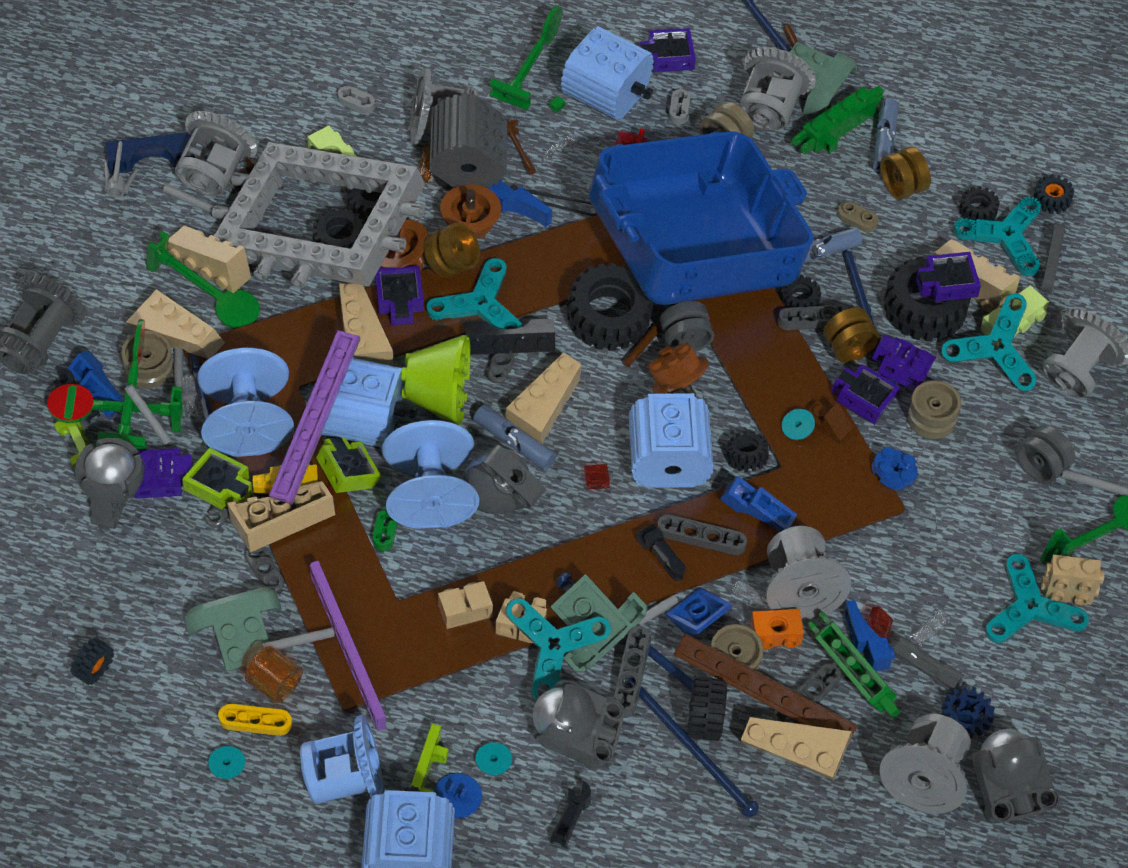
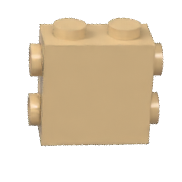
[1041,555,1104,606]

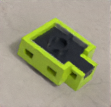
[316,437,381,493]
[182,448,252,510]

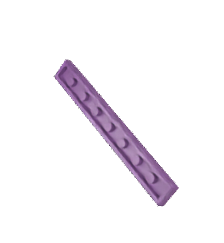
[269,330,360,504]
[310,561,386,731]

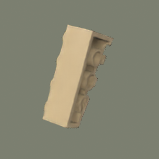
[168,226,251,293]
[934,239,1020,313]
[339,283,393,366]
[126,289,225,359]
[506,353,581,444]
[227,481,335,552]
[741,717,852,781]

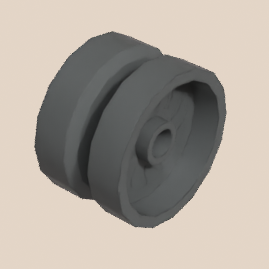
[660,301,715,352]
[1015,425,1076,484]

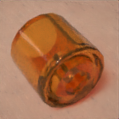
[245,646,303,704]

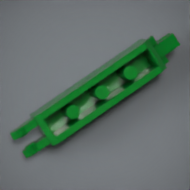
[791,86,884,154]
[807,611,901,718]

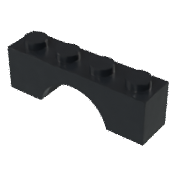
[464,319,555,355]

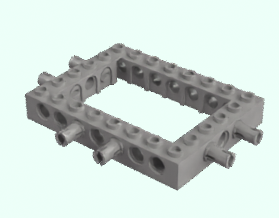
[212,142,425,288]

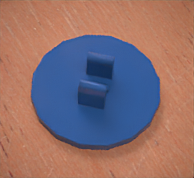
[434,773,482,819]

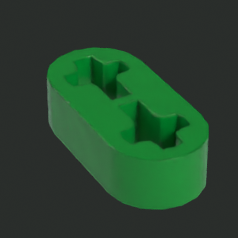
[373,509,398,551]

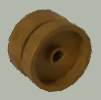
[880,146,931,200]
[424,222,480,278]
[823,307,881,363]

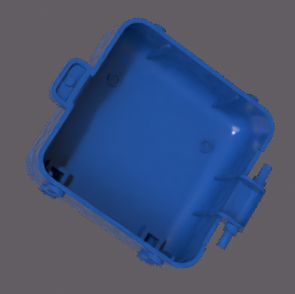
[589,131,814,305]

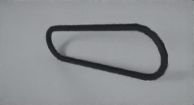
[528,191,597,216]

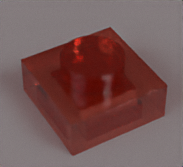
[584,464,610,490]
[867,606,893,639]

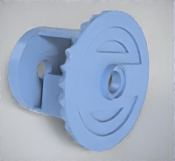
[300,714,385,804]

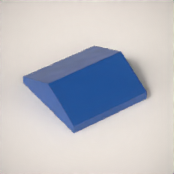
[666,588,732,635]

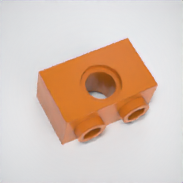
[750,609,804,649]

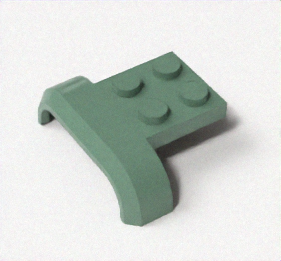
[789,42,857,118]
[551,574,647,672]
[184,587,282,672]

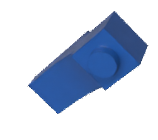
[488,180,552,227]
[67,350,125,418]
[720,476,797,532]
[843,600,895,671]

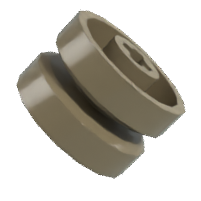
[700,101,754,138]
[121,330,174,389]
[907,381,961,439]
[711,624,764,685]

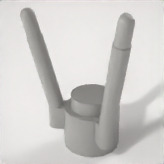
[104,141,138,197]

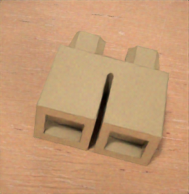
[496,591,547,644]

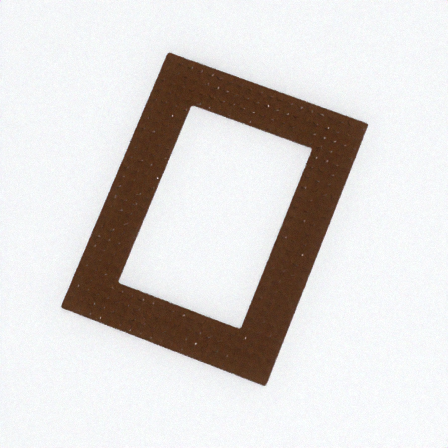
[183,215,905,711]

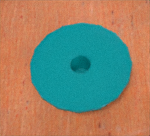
[782,409,815,440]
[476,742,512,775]
[208,746,245,779]

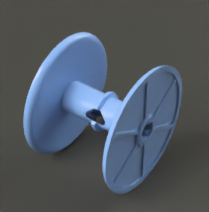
[197,348,294,457]
[382,420,479,529]

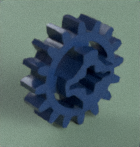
[941,686,995,738]

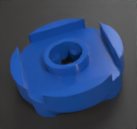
[872,447,918,490]

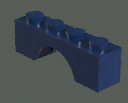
[105,132,195,174]

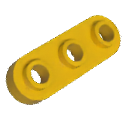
[218,704,292,736]

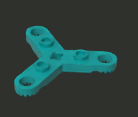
[953,197,1041,276]
[427,258,522,329]
[942,293,1037,392]
[985,554,1089,643]
[505,598,611,701]

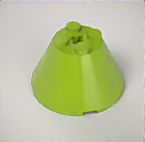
[401,335,471,426]

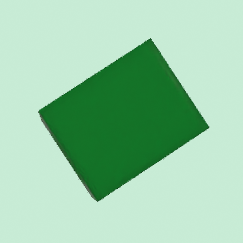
[549,96,566,113]
[824,136,838,154]

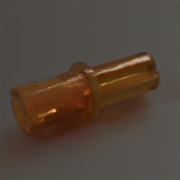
[418,145,432,183]

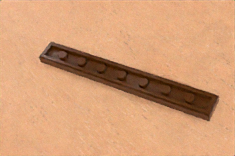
[673,633,858,740]

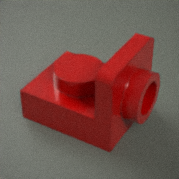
[614,128,647,146]

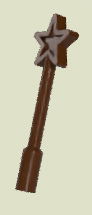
[505,118,536,175]

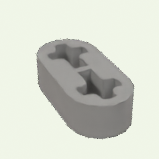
[338,86,375,114]
[669,89,690,125]

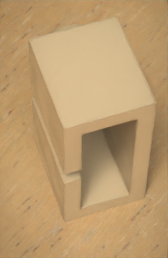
[438,581,493,629]

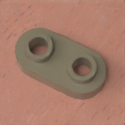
[837,202,879,232]

